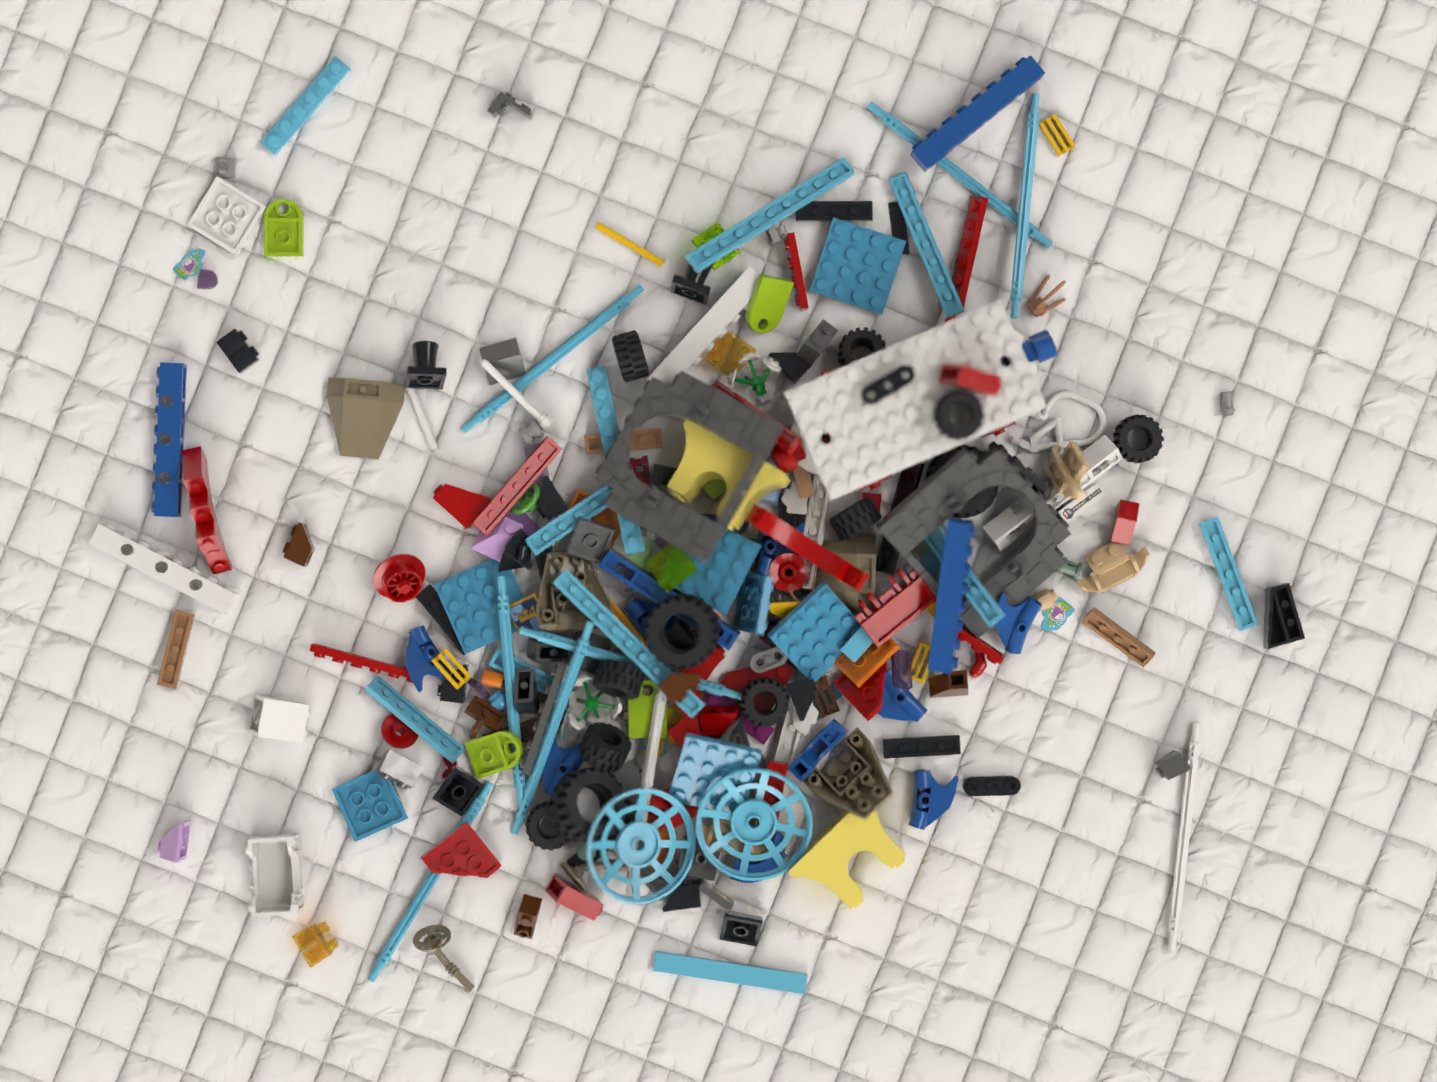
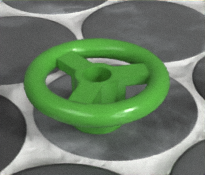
[510,483,540,515]

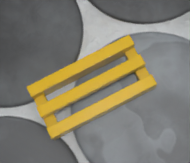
[1038,114,1075,157]
[905,641,931,684]
[432,648,472,690]

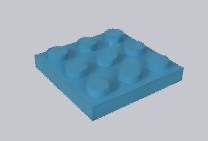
[733,573,773,635]
[332,770,408,842]

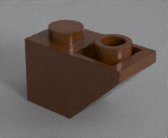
[283,522,315,567]
[929,670,968,698]
[657,673,702,704]
[514,894,542,939]

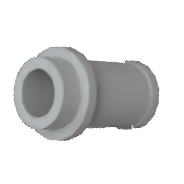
[1220,391,1235,416]

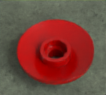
[769,553,808,592]
[381,714,419,749]

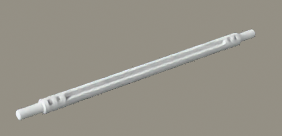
[625,668,670,897]
[1167,723,1200,953]

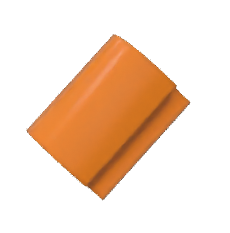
[481,669,504,689]

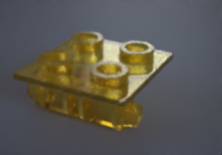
[704,330,757,377]

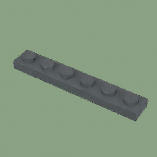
[519,662,566,775]

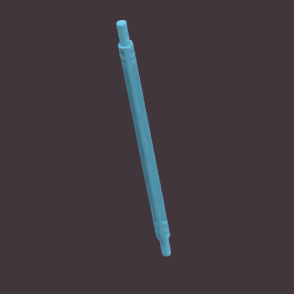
[1010,93,1039,319]
[867,102,1053,248]
[461,285,644,433]
[497,576,525,806]
[511,621,594,835]
[519,626,742,701]
[367,781,494,982]

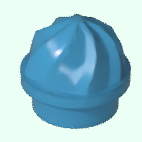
[489,690,507,709]

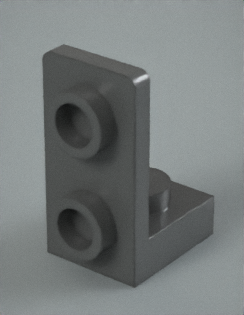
[487,92,533,120]

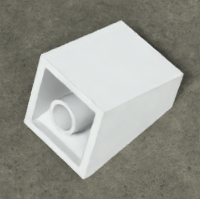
[248,694,311,743]

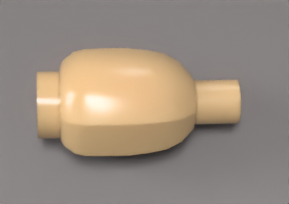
[1032,589,1058,611]

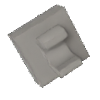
[215,157,236,178]
[765,225,787,246]

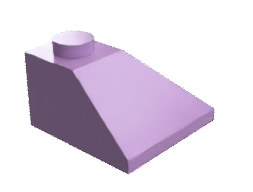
[471,517,524,562]
[157,820,191,863]

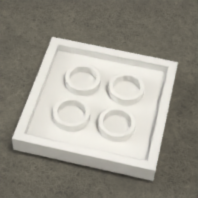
[187,176,267,256]

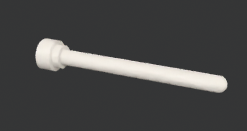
[481,359,553,430]

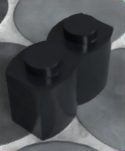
[216,328,259,374]

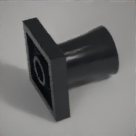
[670,262,715,305]
[404,341,447,390]

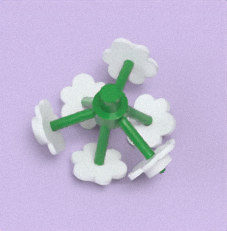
[727,353,781,403]
[568,674,622,730]

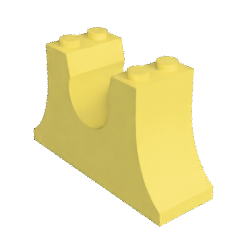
[667,419,791,531]
[788,810,906,909]

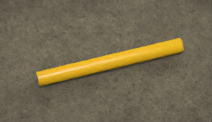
[595,222,665,267]

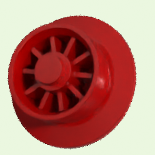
[373,554,425,603]

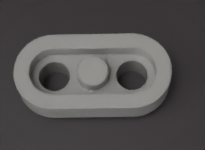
[750,646,787,673]

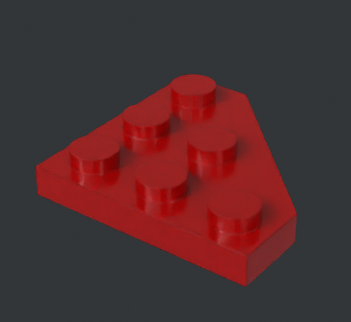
[832,661,887,721]
[720,662,796,713]
[421,821,502,878]

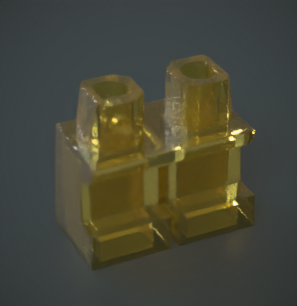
[292,921,339,968]

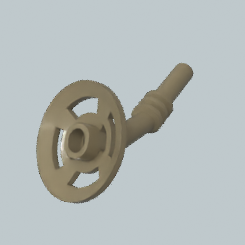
[559,859,628,892]
[413,925,475,992]

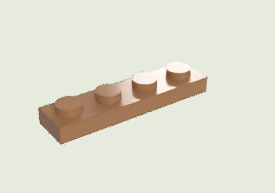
[584,428,662,455]
[1082,607,1156,667]
[157,610,195,689]

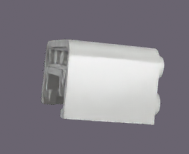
[245,834,304,917]

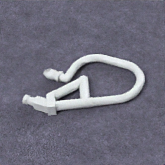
[1010,391,1106,453]

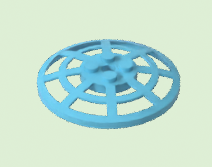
[696,768,813,881]
[586,788,696,904]

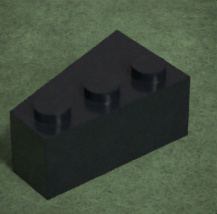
[1263,583,1305,649]

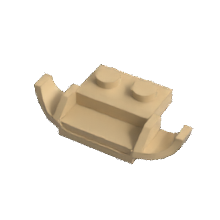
[1046,441,1090,501]
[1076,542,1150,593]
[695,818,768,855]

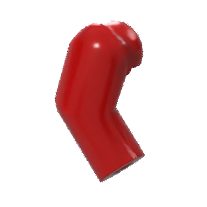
[969,651,987,678]

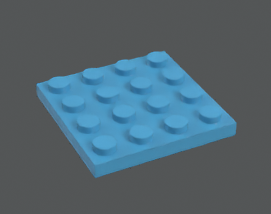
[809,217,906,314]
[658,517,761,615]
[434,559,524,654]
[767,581,861,682]
[668,733,762,812]

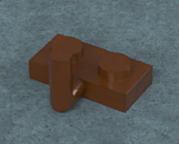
[464,695,507,739]

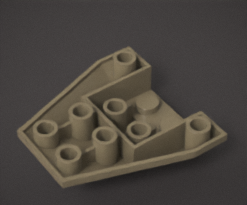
[327,378,405,459]
[797,535,876,612]
[536,552,614,633]
[803,727,893,820]

